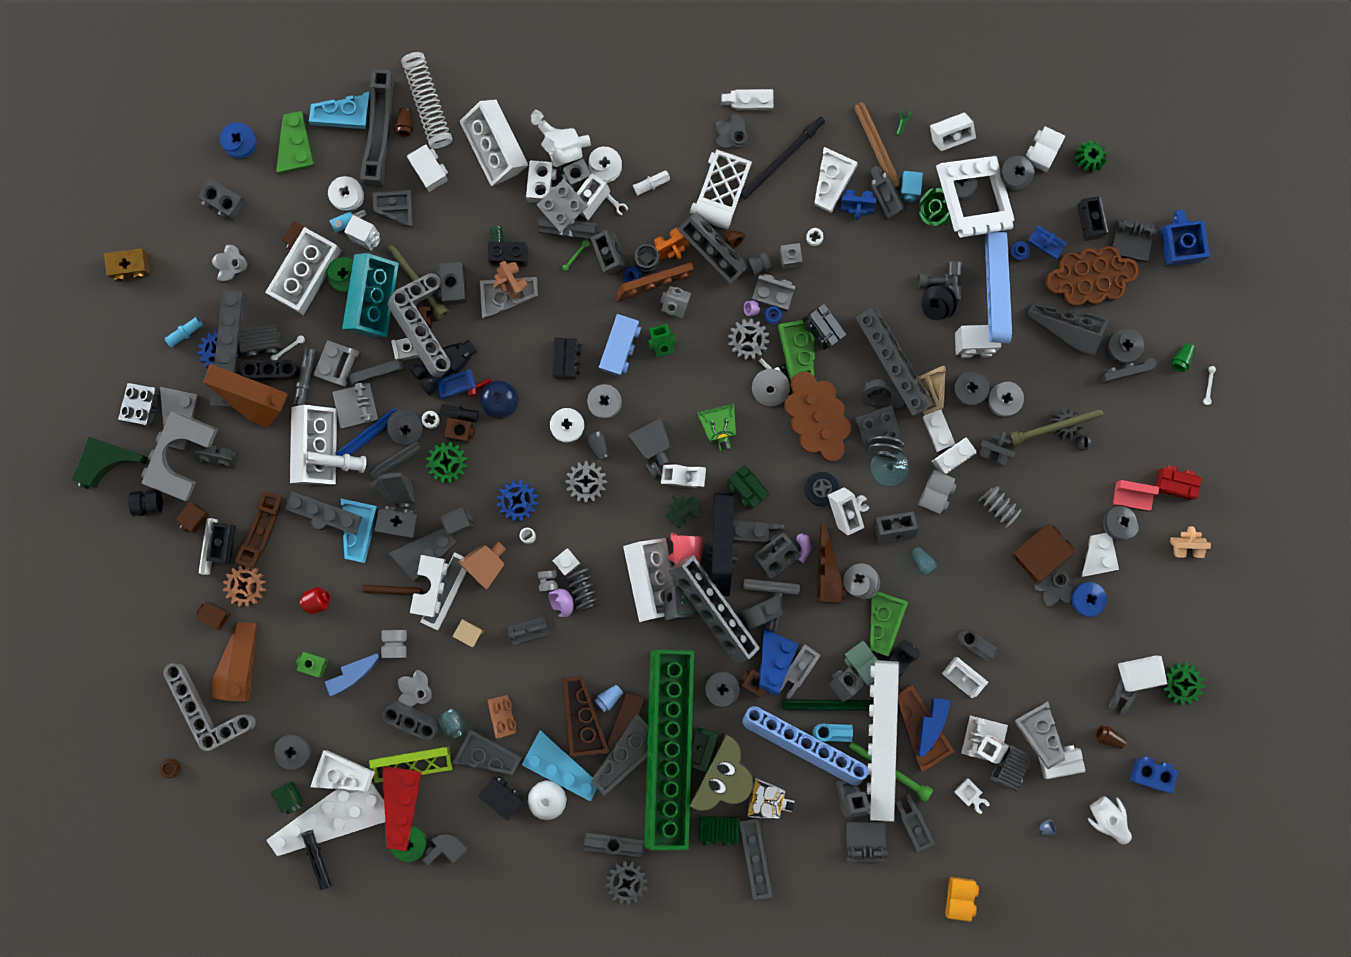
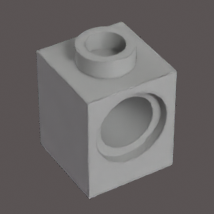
[562,159,591,189]
[779,243,803,269]

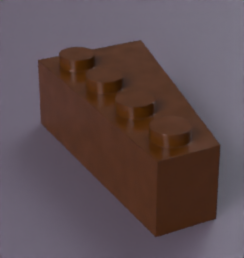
[561,676,609,757]

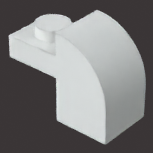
[661,465,706,488]

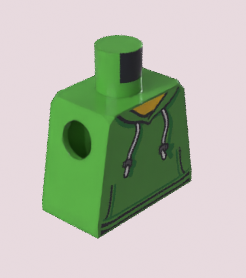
[698,404,736,451]

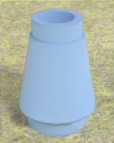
[594,685,623,712]

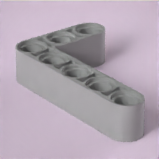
[387,273,450,377]
[163,663,256,751]

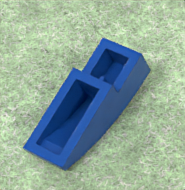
[917,698,950,757]

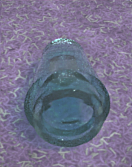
[911,546,938,575]

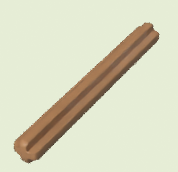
[855,102,901,188]

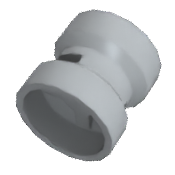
[537,570,558,592]

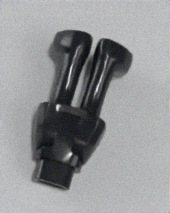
[409,340,477,396]

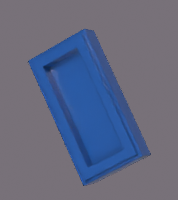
[436,369,476,399]

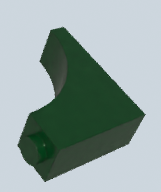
[72,436,148,489]

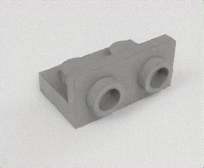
[752,274,796,311]

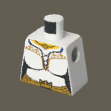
[747,778,794,818]

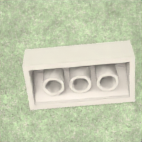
[459,100,528,187]
[265,227,341,315]
[290,405,337,485]
[623,538,674,622]

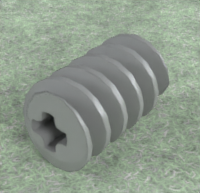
[978,486,1021,528]

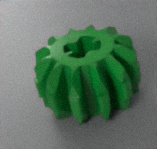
[1075,140,1108,173]

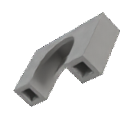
[141,411,218,501]

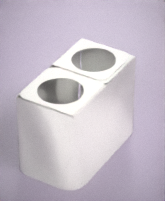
[1118,656,1167,692]

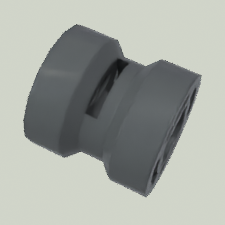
[747,252,772,276]

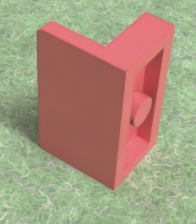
[1113,480,1159,511]

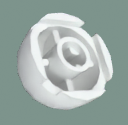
[527,780,567,820]

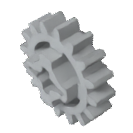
[728,319,769,361]
[565,461,607,503]

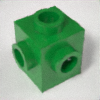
[648,324,676,357]

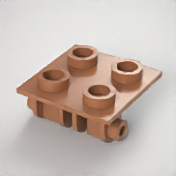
[487,695,516,739]

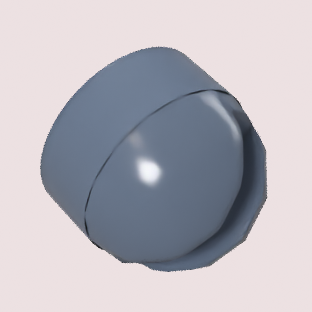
[1039,819,1056,836]

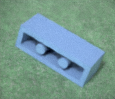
[599,314,641,377]

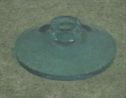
[870,454,909,487]

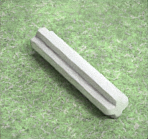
[199,518,218,575]

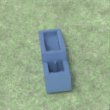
[325,653,381,696]

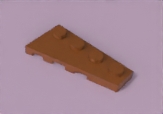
[614,262,694,302]
[898,685,954,773]

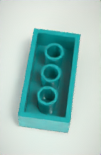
[342,253,399,338]

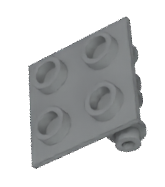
[537,179,588,232]
[332,383,378,429]

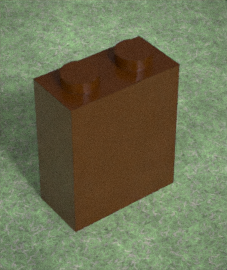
[1012,523,1075,585]

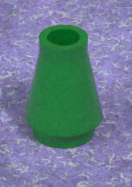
[1171,343,1195,372]

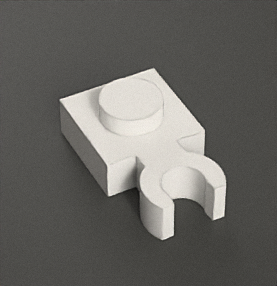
[954,778,990,814]

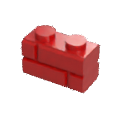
[1155,465,1202,500]

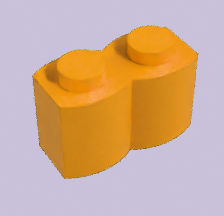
[945,876,979,922]

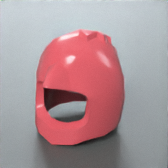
[667,533,704,564]

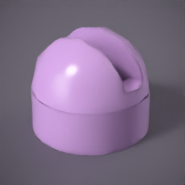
[744,301,760,316]

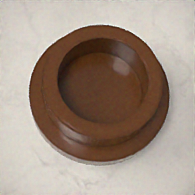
[160,759,180,778]

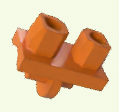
[654,227,690,261]

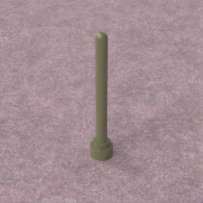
[388,245,449,320]
[1010,410,1103,447]

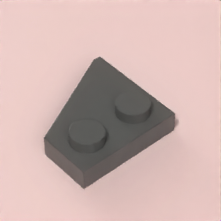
[373,190,413,228]

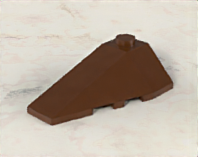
[817,524,846,603]

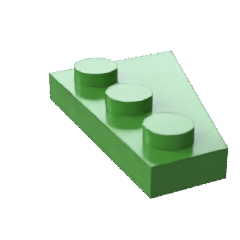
[276,111,314,174]
[870,591,908,657]

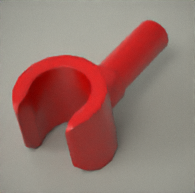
[467,378,491,397]

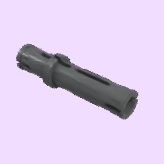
[292,348,317,406]

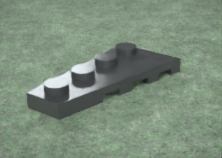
[590,713,648,796]

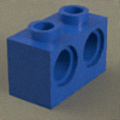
[1129,756,1179,794]

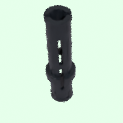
[301,830,332,890]

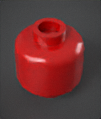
[300,587,331,615]

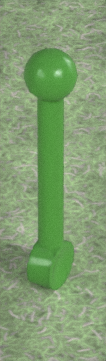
[562,240,590,271]

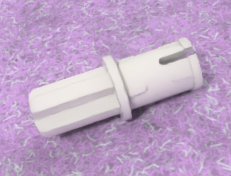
[633,171,670,196]

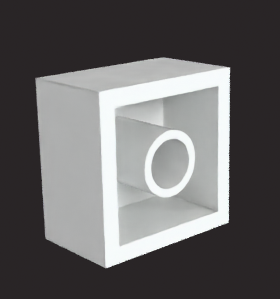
[955,325,1001,358]

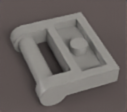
[314,340,359,387]

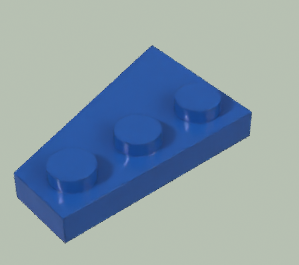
[759,628,799,695]

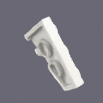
[814,147,858,213]
[310,750,375,791]

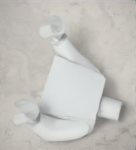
[531,110,591,167]

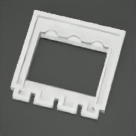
[936,156,1015,238]

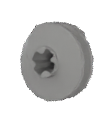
[987,381,1024,417]
[587,384,622,419]
[843,563,880,599]

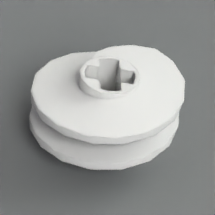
[588,147,622,183]
[328,176,364,211]
[550,408,584,443]

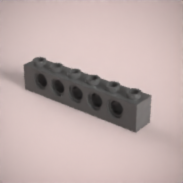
[855,307,935,416]
[669,555,760,664]

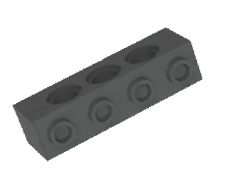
[677,211,749,284]

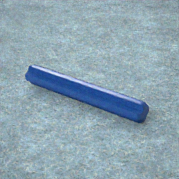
[335,408,397,456]

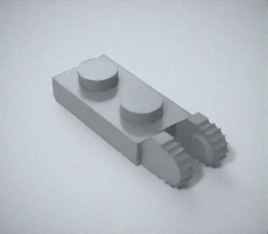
[779,644,820,699]

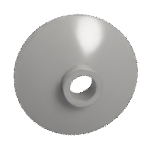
[752,369,790,407]

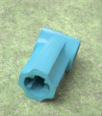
[812,724,853,742]

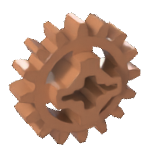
[223,565,267,607]

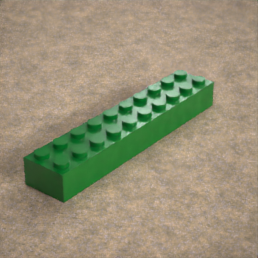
[644,649,694,850]

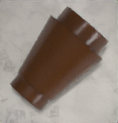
[394,107,413,137]
[1095,725,1126,749]

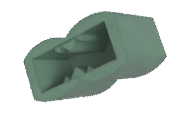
[843,641,878,686]

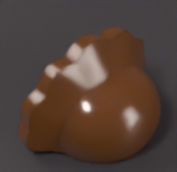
[725,230,745,249]

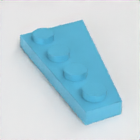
[522,730,597,801]

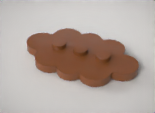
[1045,246,1139,306]
[784,372,851,461]

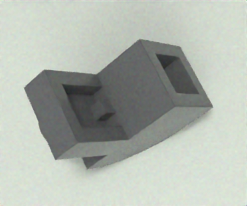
[740,596,784,630]
[836,780,870,818]
[423,832,469,866]

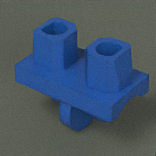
[840,189,876,220]
[1027,225,1067,260]

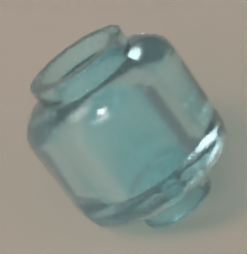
[438,708,467,739]

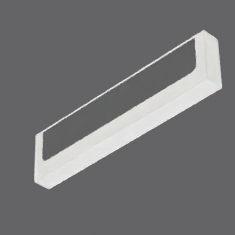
[421,552,467,631]

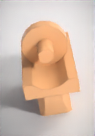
[1170,526,1211,558]

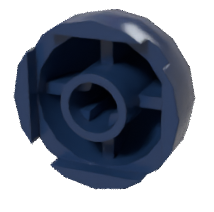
[480,380,519,419]

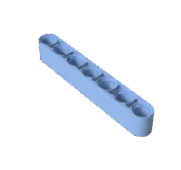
[985,232,1012,344]
[742,707,868,786]

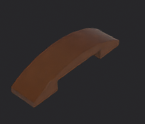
[235,491,283,569]

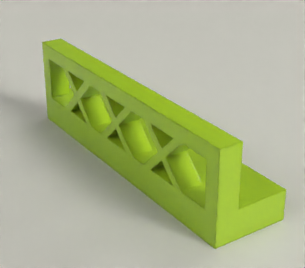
[369,746,453,783]

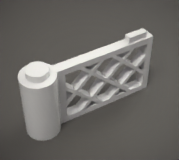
[690,150,752,230]

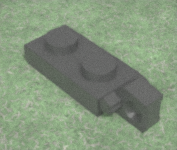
[870,166,906,219]

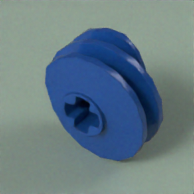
[220,122,257,159]
[1071,582,1107,617]

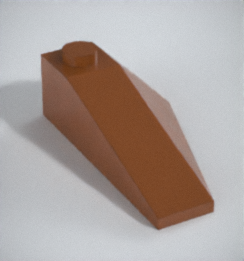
[203,364,287,428]
[211,622,257,701]

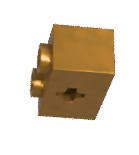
[104,248,150,281]

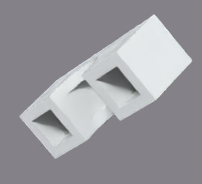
[410,555,448,617]

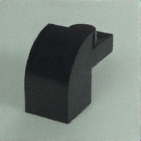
[886,639,921,677]

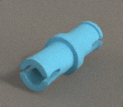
[165,316,203,348]

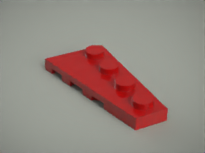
[382,766,422,851]

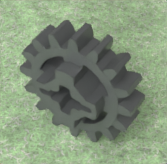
[606,861,648,905]

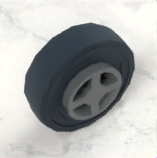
[805,472,839,506]

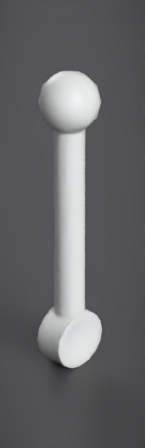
[270,336,305,360]
[1203,366,1216,405]

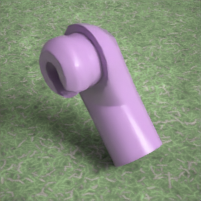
[796,534,812,563]

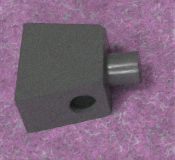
[628,418,671,467]

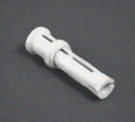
[305,451,366,473]

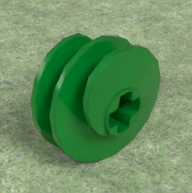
[327,257,353,293]
[391,826,427,862]

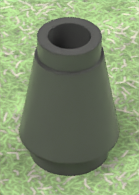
[587,430,609,460]

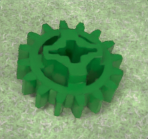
[426,442,468,484]
[1162,663,1205,705]

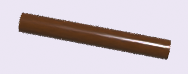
[363,585,422,595]

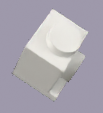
[391,338,419,361]

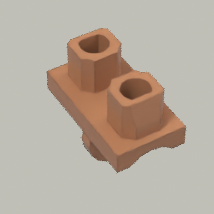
[493,261,527,299]

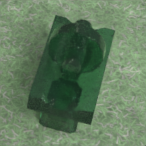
[665,495,701,529]

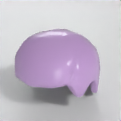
[548,588,574,617]

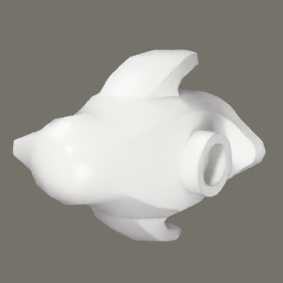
[1088,796,1132,845]

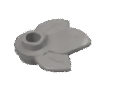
[212,245,247,282]
[398,670,432,707]

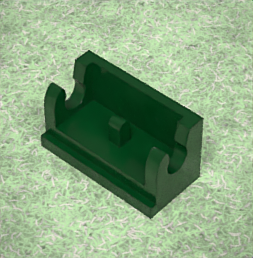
[691,727,719,772]

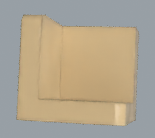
[452,619,484,647]

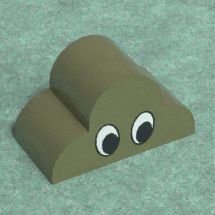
[690,733,753,811]

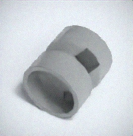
[381,630,407,658]

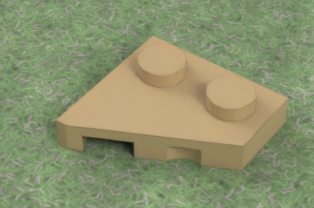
[919,366,946,416]

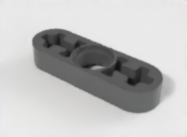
[349,360,405,385]

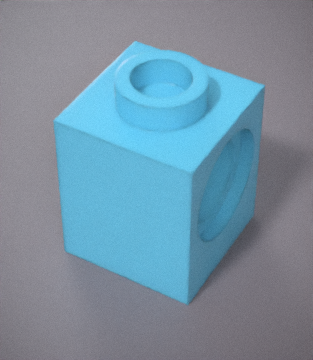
[900,171,923,202]

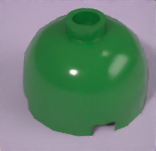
[919,188,951,227]

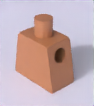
[458,542,506,589]

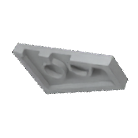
[160,387,199,451]
[1015,702,1065,770]

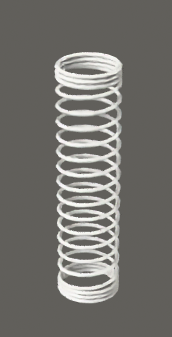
[401,52,453,148]

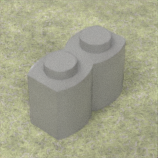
[918,470,957,515]

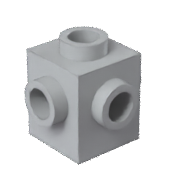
[660,286,692,318]

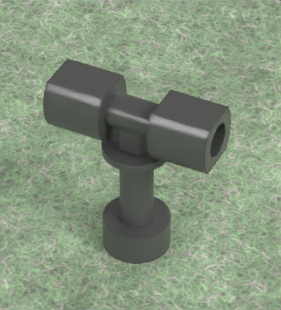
[918,262,961,301]

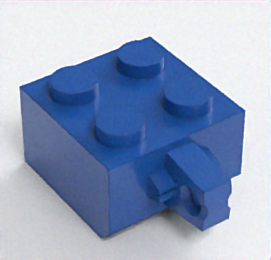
[1160,210,1210,266]

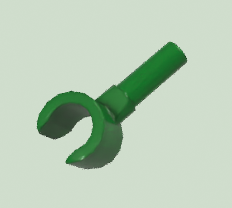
[896,109,912,135]

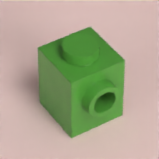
[296,652,329,678]

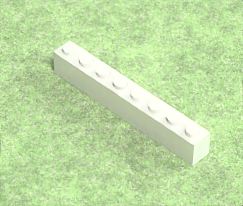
[867,661,899,821]

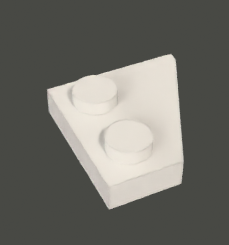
[1081,533,1119,577]

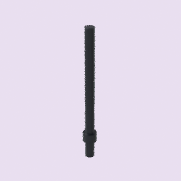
[741,116,825,199]

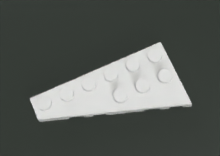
[266,781,385,856]

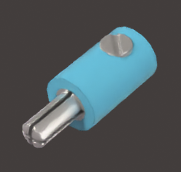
[330,210,366,233]

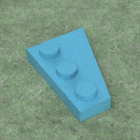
[309,92,371,129]
[341,499,379,563]

